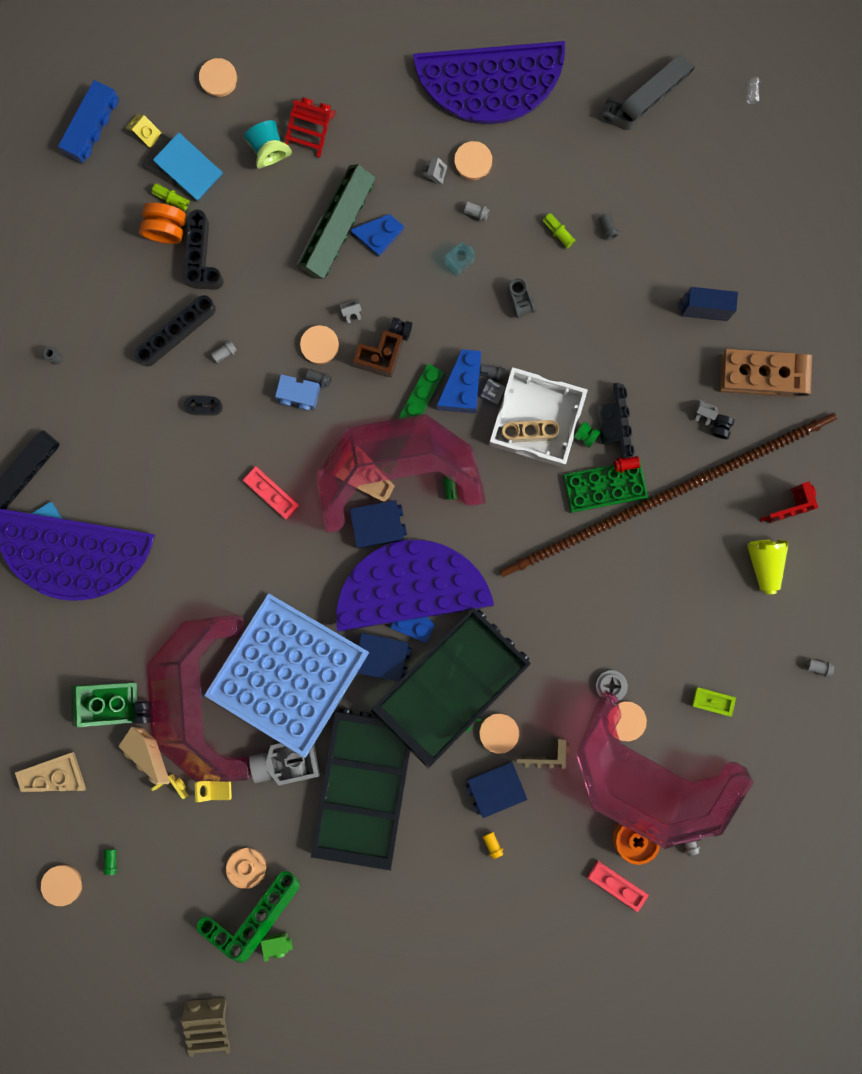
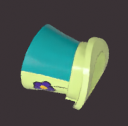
[244,120,292,169]

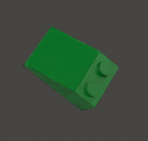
[71,682,137,727]

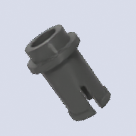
[599,213,619,240]
[43,346,62,365]
[480,363,505,381]
[306,369,332,388]

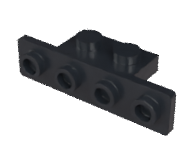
[597,382,635,459]

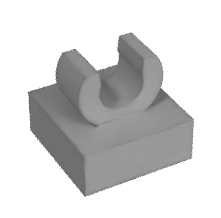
[423,157,447,184]
[339,299,362,323]
[480,379,506,406]
[696,400,718,425]

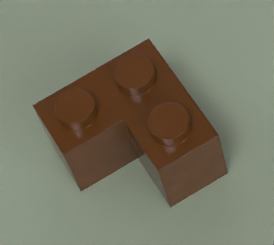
[353,330,403,378]

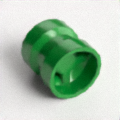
[574,421,600,448]

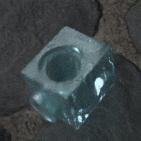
[445,242,475,276]

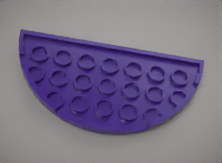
[413,41,565,124]
[0,509,155,601]
[336,540,494,632]

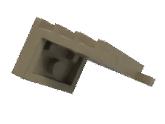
[514,737,570,769]
[181,998,231,1057]

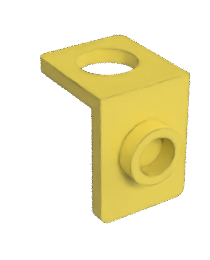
[125,114,162,147]
[151,774,189,799]
[195,779,231,802]

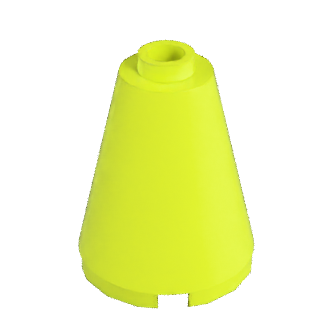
[747,539,788,594]

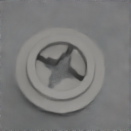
[595,670,628,702]

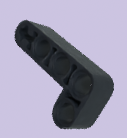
[184,209,224,290]

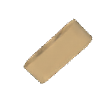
[501,420,559,443]

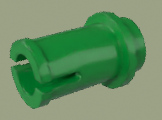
[442,475,458,500]
[102,849,118,875]

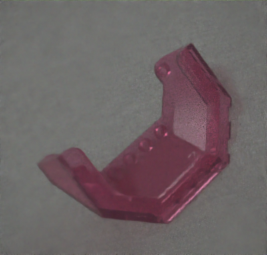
[317,414,486,533]
[147,615,252,782]
[576,690,754,849]

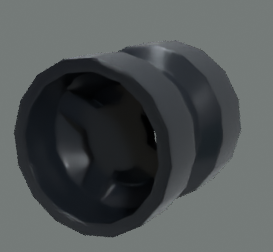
[389,317,413,341]
[710,414,735,440]
[131,701,152,724]

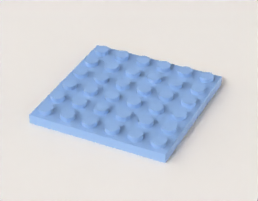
[204,593,369,758]

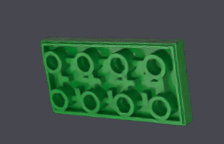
[563,462,648,513]

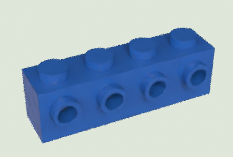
[58,80,119,164]

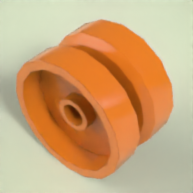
[139,203,186,244]
[612,816,661,865]

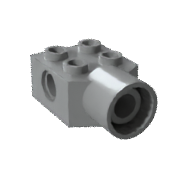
[249,742,321,785]

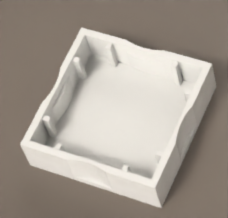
[489,367,588,468]

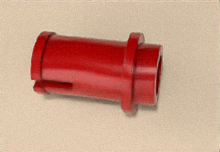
[614,456,640,473]

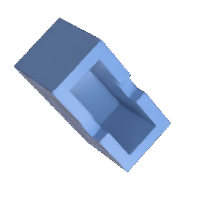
[275,374,321,411]

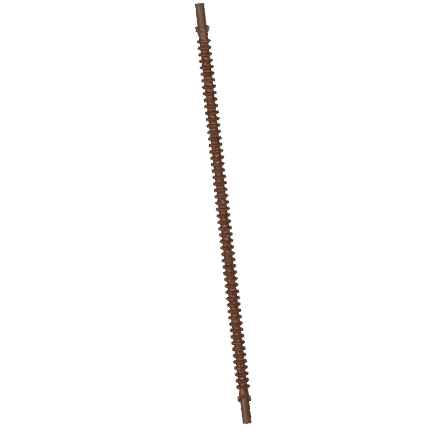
[500,413,837,577]

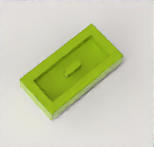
[691,687,736,717]

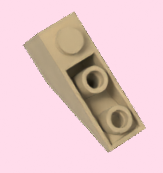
[118,727,170,785]

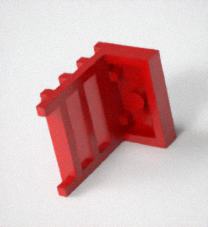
[284,97,336,157]
[760,481,819,523]

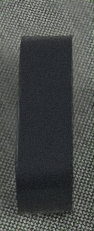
[184,396,223,416]

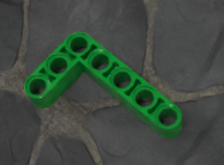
[197,871,300,963]

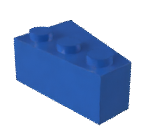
[437,349,481,413]

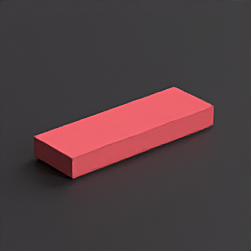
[243,466,299,520]
[587,860,649,912]

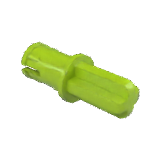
[152,183,190,212]
[543,213,576,248]

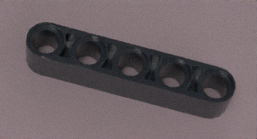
[135,295,216,367]
[0,430,60,510]

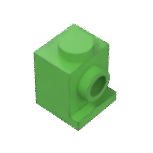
[261,932,293,962]

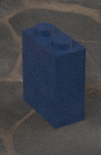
[679,287,738,321]
[350,500,407,549]
[357,633,412,682]
[465,760,528,818]

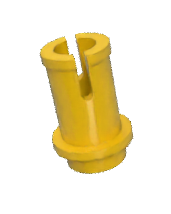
[482,832,504,859]

